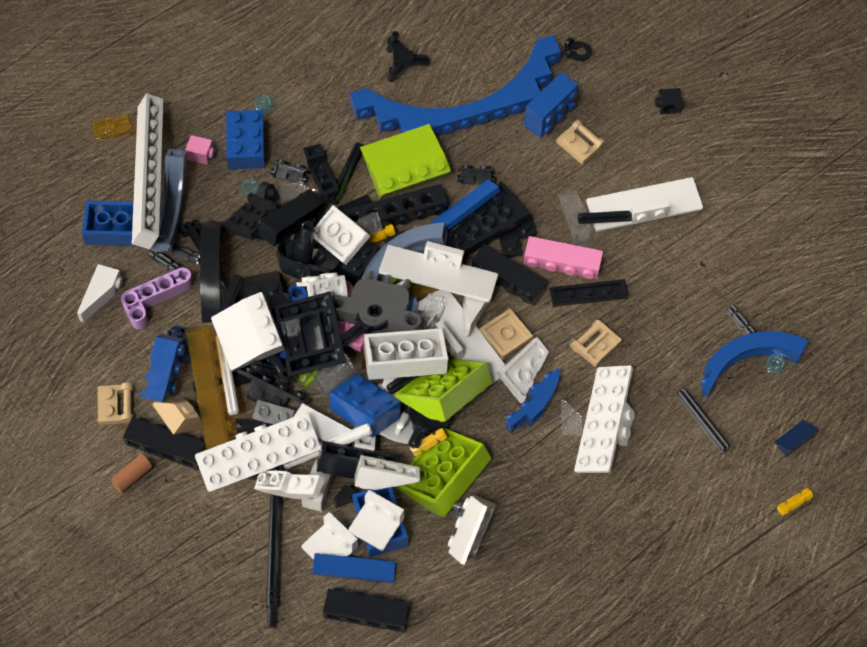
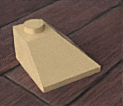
[153,398,203,434]

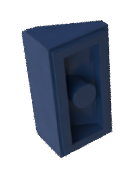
[774,420,818,457]

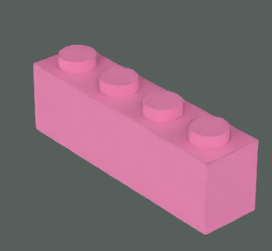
[524,236,603,279]

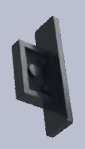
[237,365,312,407]

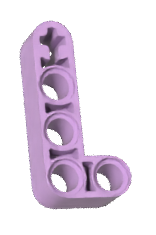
[121,268,193,330]

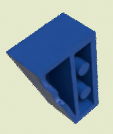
[140,334,185,402]

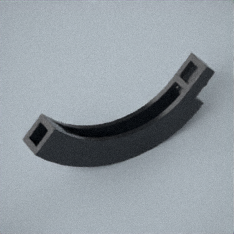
[200,221,223,323]

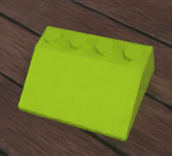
[360,124,451,199]
[394,358,492,422]
[394,428,492,518]

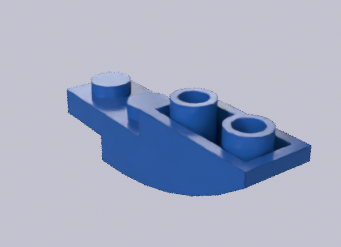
[505,368,561,434]

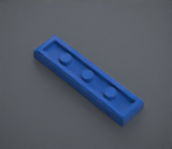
[431,179,500,231]
[312,553,395,583]

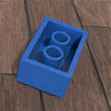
[524,72,578,138]
[226,110,265,170]
[82,201,136,246]
[330,373,400,438]
[352,487,408,558]

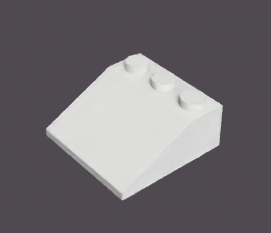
[211,292,285,371]
[448,495,496,565]

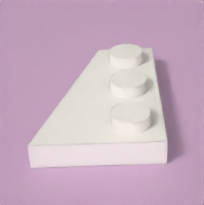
[496,337,549,403]

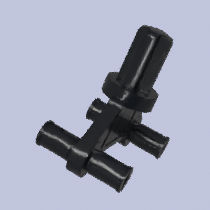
[386,31,429,82]
[404,403,452,449]

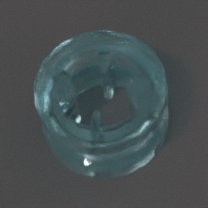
[255,95,271,113]
[241,179,258,197]
[766,354,784,374]

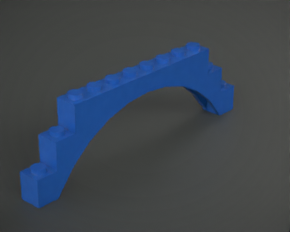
[350,35,561,136]

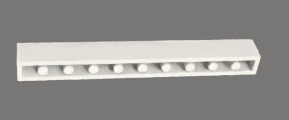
[132,93,163,249]

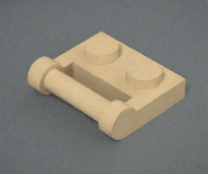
[556,119,606,165]
[570,320,622,367]
[98,383,134,425]

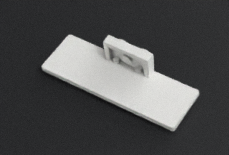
[586,177,703,232]
[379,241,498,302]
[417,289,505,386]
[574,366,635,473]
[195,413,320,492]

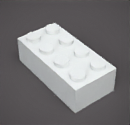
[364,328,448,380]

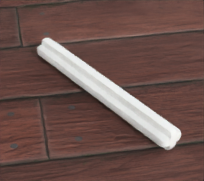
[215,335,239,415]
[283,424,373,469]

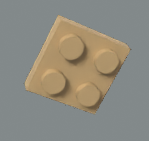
[479,309,533,360]

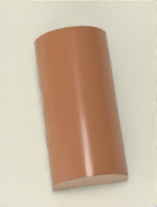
[111,454,152,493]

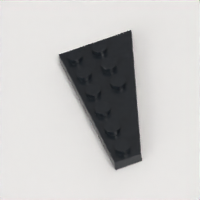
[446,181,530,257]

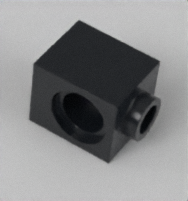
[655,88,683,115]

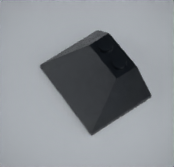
[274,291,346,378]

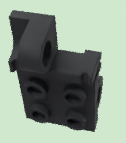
[222,182,280,240]

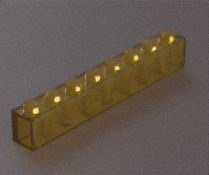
[186,325,233,450]

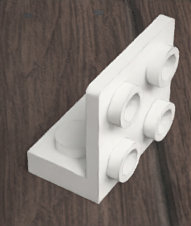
[296,272,348,297]
[349,490,404,551]
[302,512,358,560]

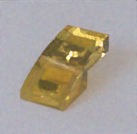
[91,114,133,139]

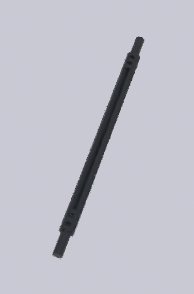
[266,465,282,629]

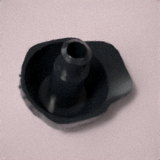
[276,225,339,280]

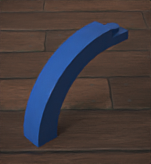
[701,331,808,397]

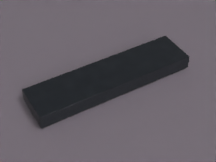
[550,279,628,307]

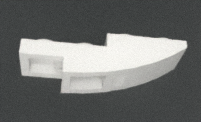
[254,471,325,500]

